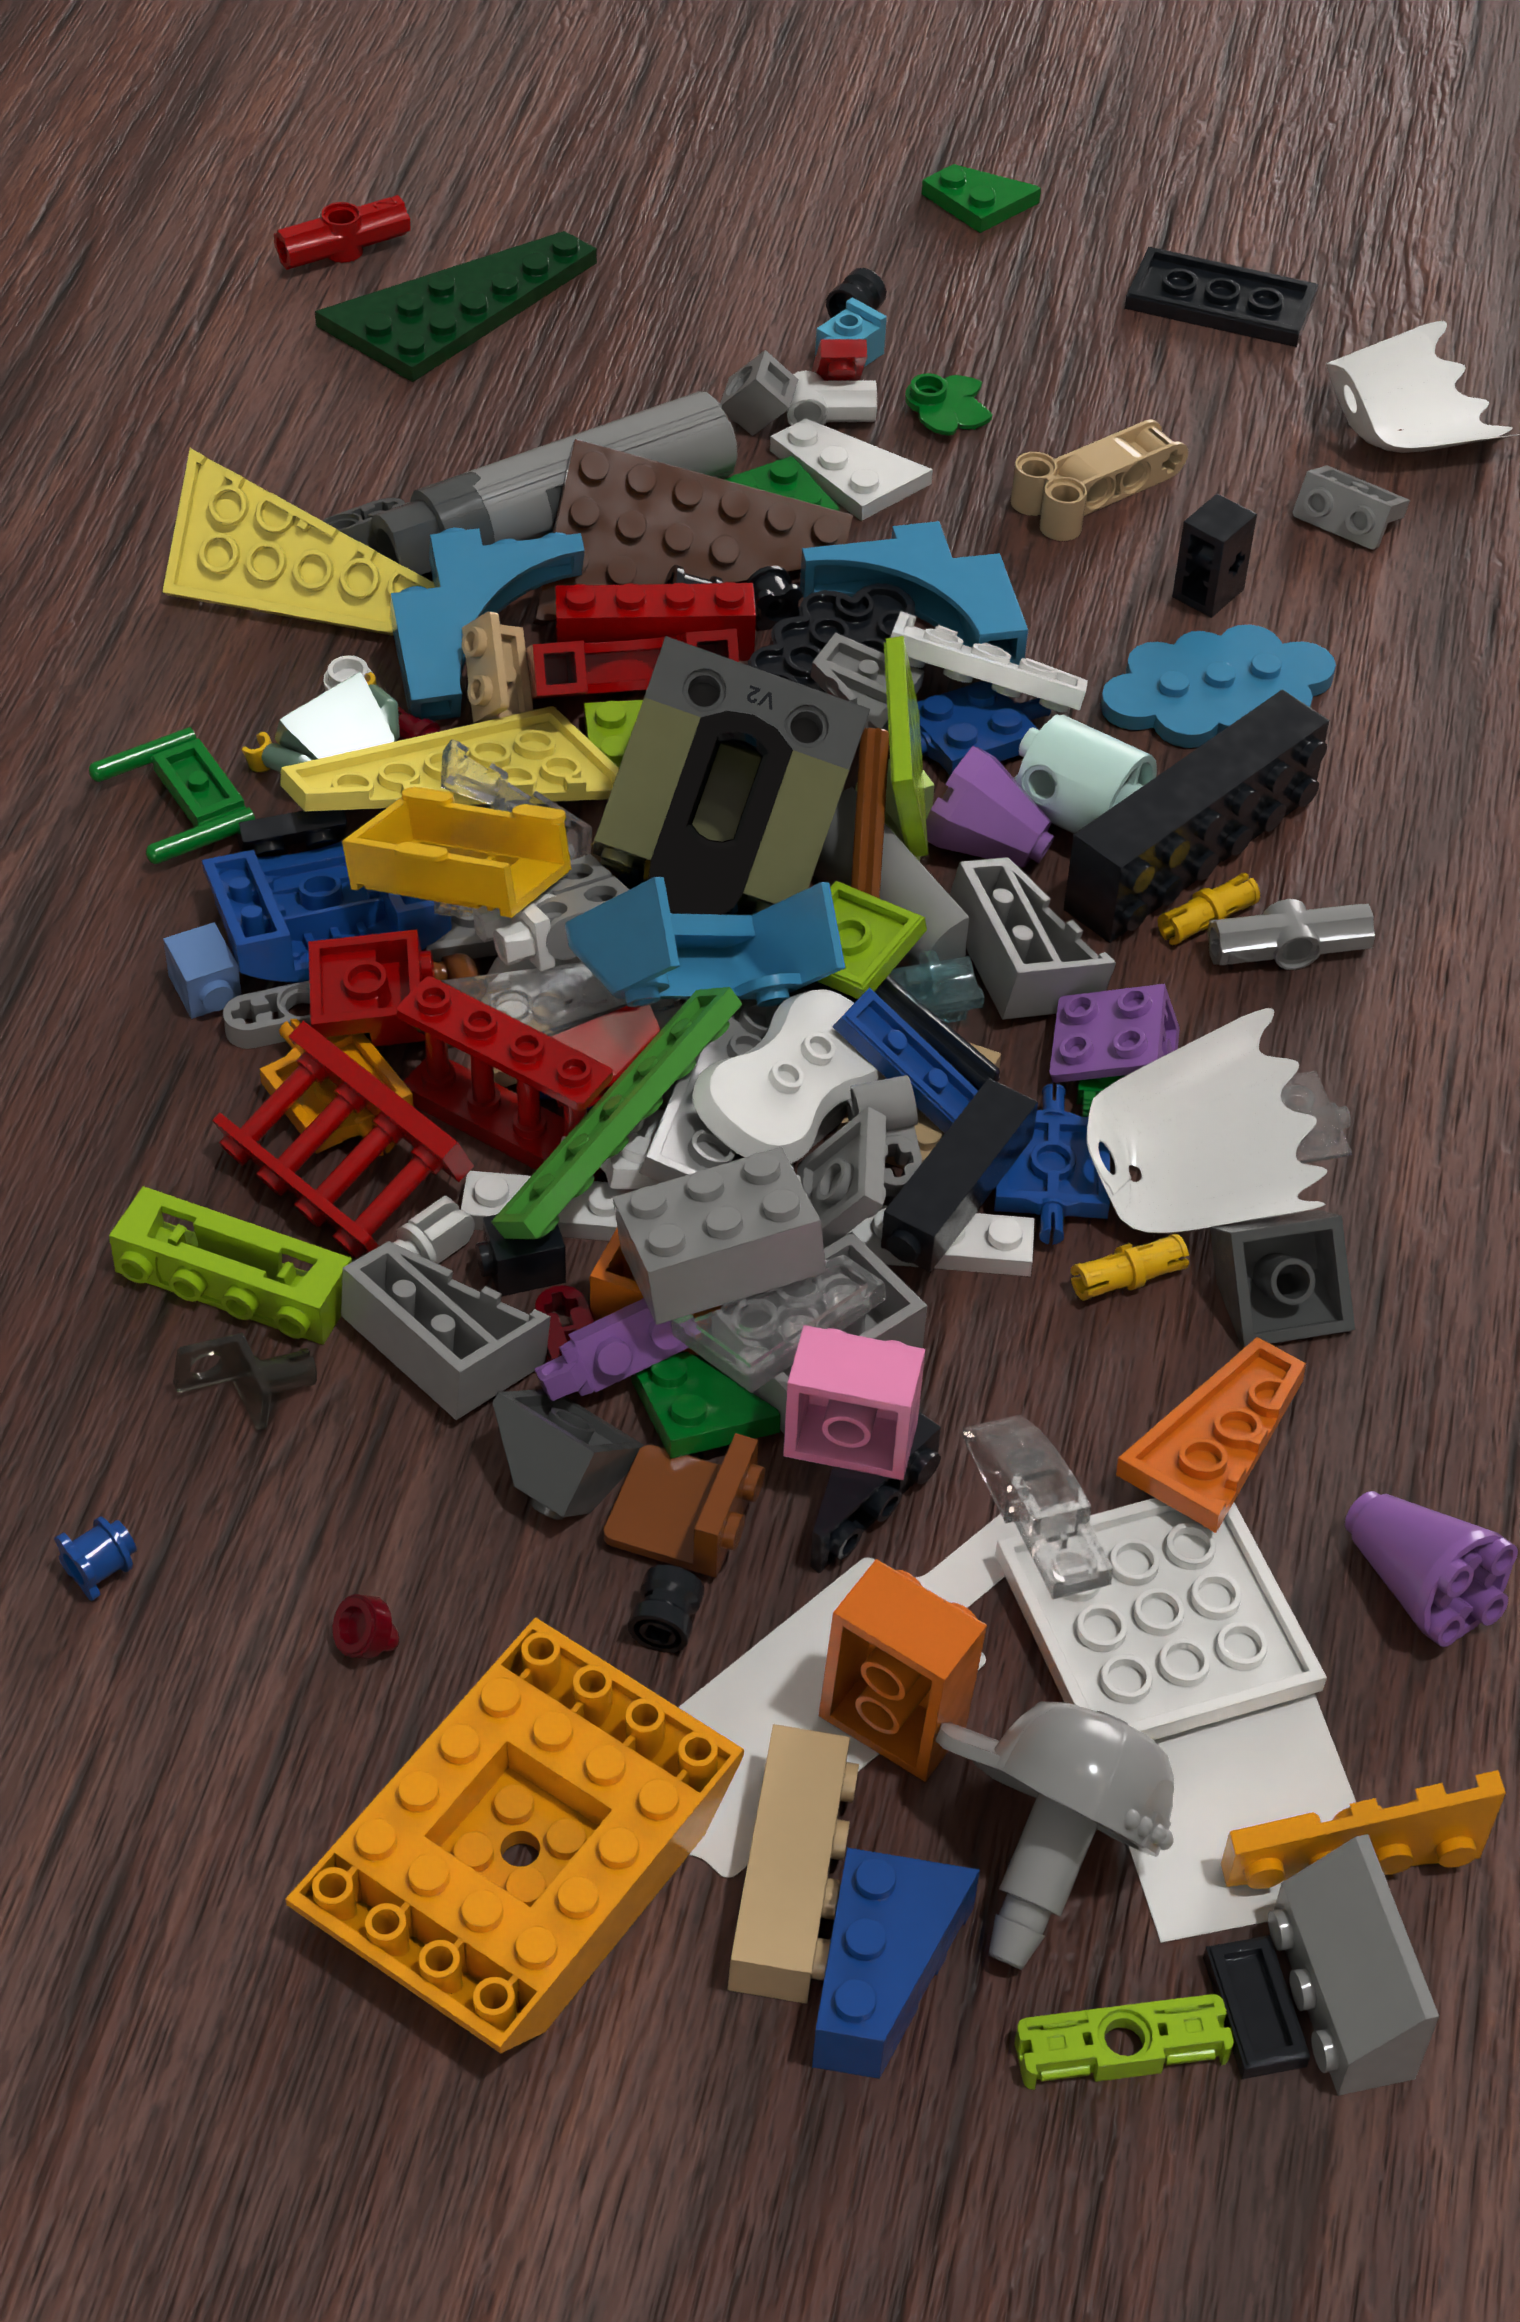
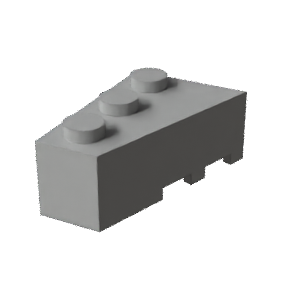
[950,857,1116,1019]
[341,1241,551,1420]

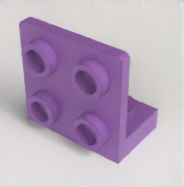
[1049,984,1180,1083]

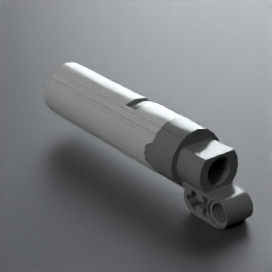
[322,391,738,577]

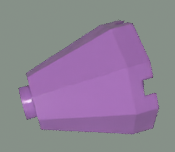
[926,746,1055,867]

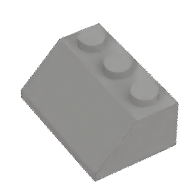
[1268,1834,1439,2096]

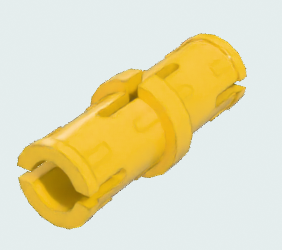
[1157,873,1260,945]
[1070,1233,1189,1301]

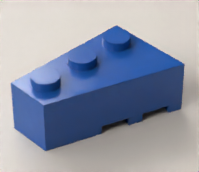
[812,1847,980,2079]

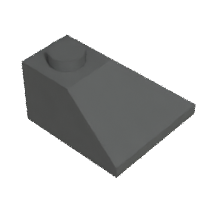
[493,1389,645,1520]

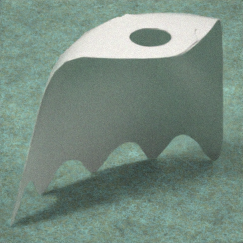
[1326,321,1520,453]
[1086,1008,1327,1233]

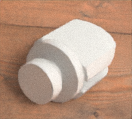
[393,1196,475,1264]

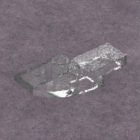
[962,1415,1113,1599]

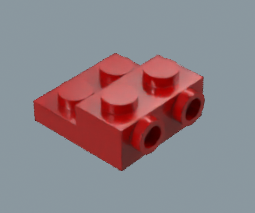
[308,929,435,1046]

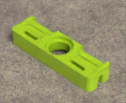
[1015,1994,1234,2090]

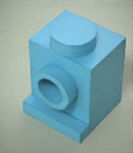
[815,297,887,367]

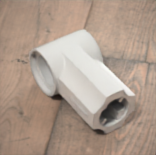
[787,370,877,425]

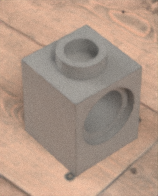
[720,350,799,436]

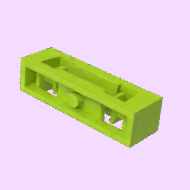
[109,1186,352,1345]

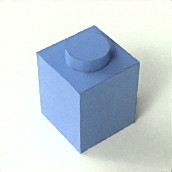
[163,922,242,1019]

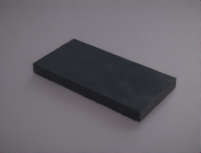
[1124,247,1319,347]

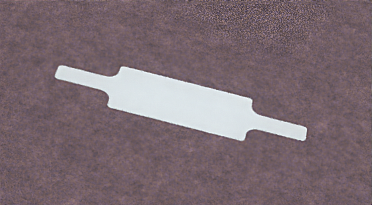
[678,1507,1043,1878]

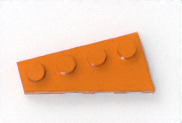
[1116,1337,1306,1533]

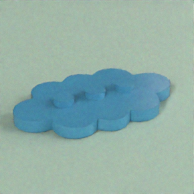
[1100,624,1336,748]

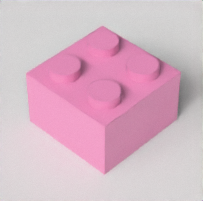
[783,1325,925,1480]

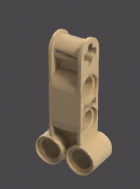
[1011,419,1188,541]

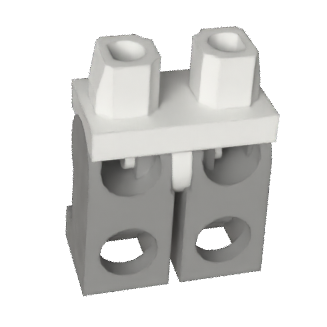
[472,854,629,971]

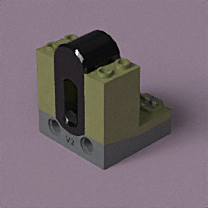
[593,636,870,915]

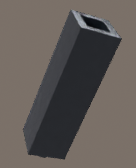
[881,1078,1038,1273]

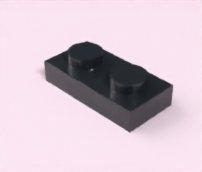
[237,810,347,857]

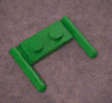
[89,727,255,864]

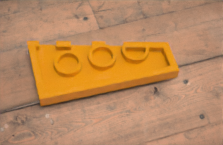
[1221,1770,1506,1889]

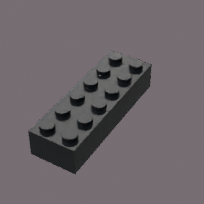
[1063,689,1330,943]

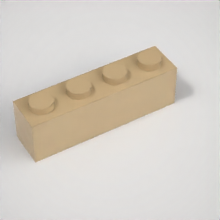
[728,1724,859,2004]

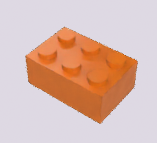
[818,1559,987,1782]

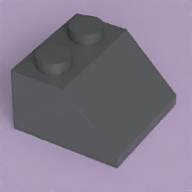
[1210,1210,1355,1348]

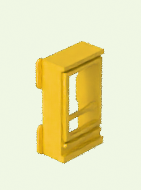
[342,787,572,918]

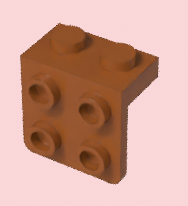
[604,1433,765,1578]

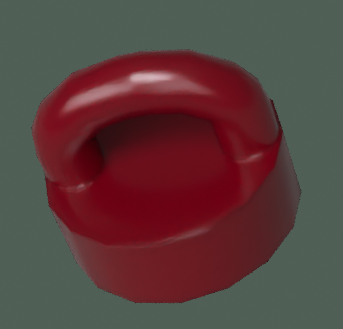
[332,1594,399,1659]

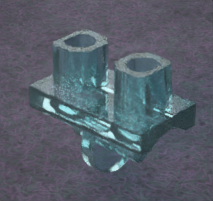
[888,949,985,1023]

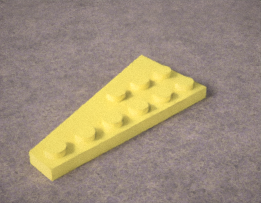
[163,448,435,636]
[280,706,619,812]

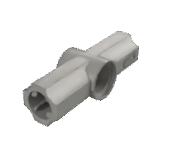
[1207,899,1375,970]

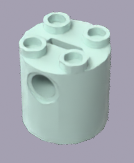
[1014,714,1157,834]

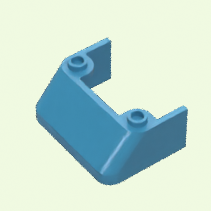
[565,877,846,1007]

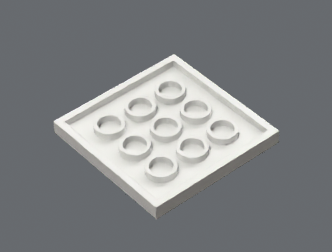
[995,1498,1327,1740]

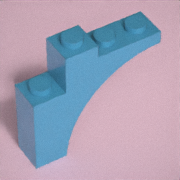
[800,521,1028,665]
[390,528,585,721]

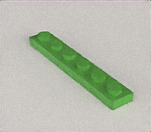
[491,987,742,1239]

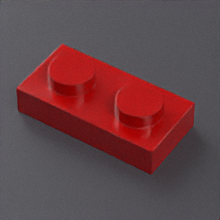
[812,339,867,381]

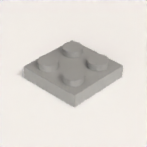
[797,1106,888,1248]

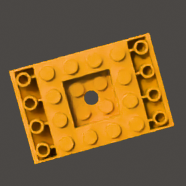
[286,1617,744,2053]

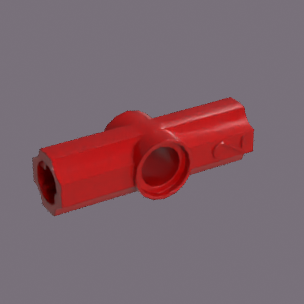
[274,195,411,270]

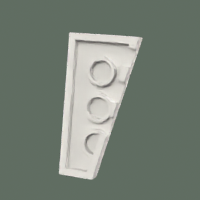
[891,611,1088,712]

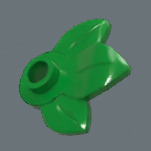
[905,373,993,435]

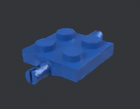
[917,681,1051,776]
[994,1083,1110,1244]

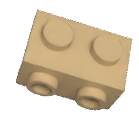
[462,611,533,723]

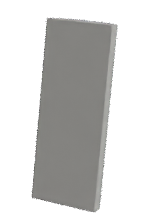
[813,787,969,996]

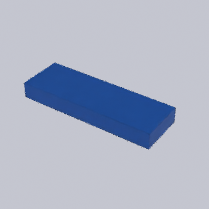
[832,987,978,1133]

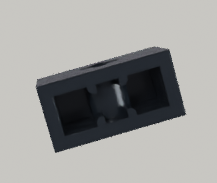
[1172,494,1257,618]

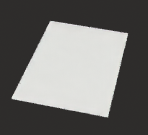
[1129,1693,1392,1943]

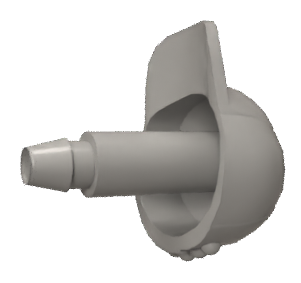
[936,1701,1174,1970]

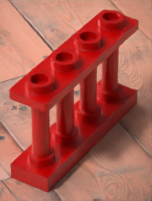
[396,976,613,1181]
[212,1020,474,1260]

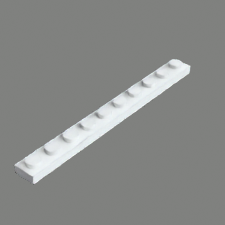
[461,1171,1034,1277]

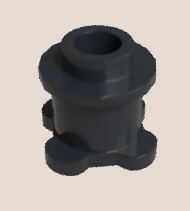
[746,566,803,631]

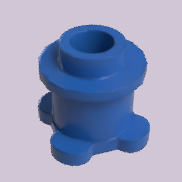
[54,1516,137,1601]

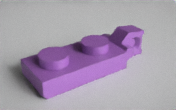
[535,1298,703,1401]

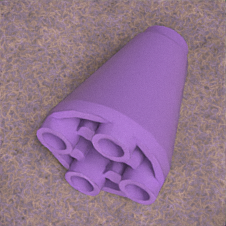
[1345,1491,1518,1647]

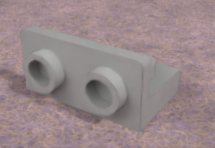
[1293,465,1410,549]

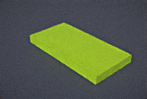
[884,636,928,857]

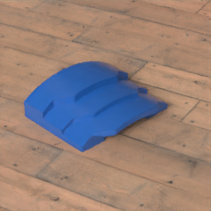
[202,841,452,982]

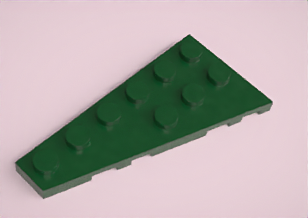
[315,231,597,382]

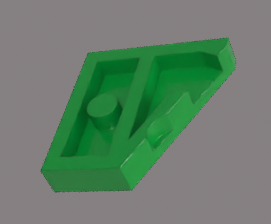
[921,164,1041,233]
[631,1351,780,1459]

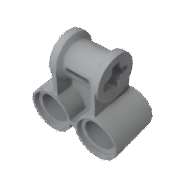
[847,1075,922,1197]

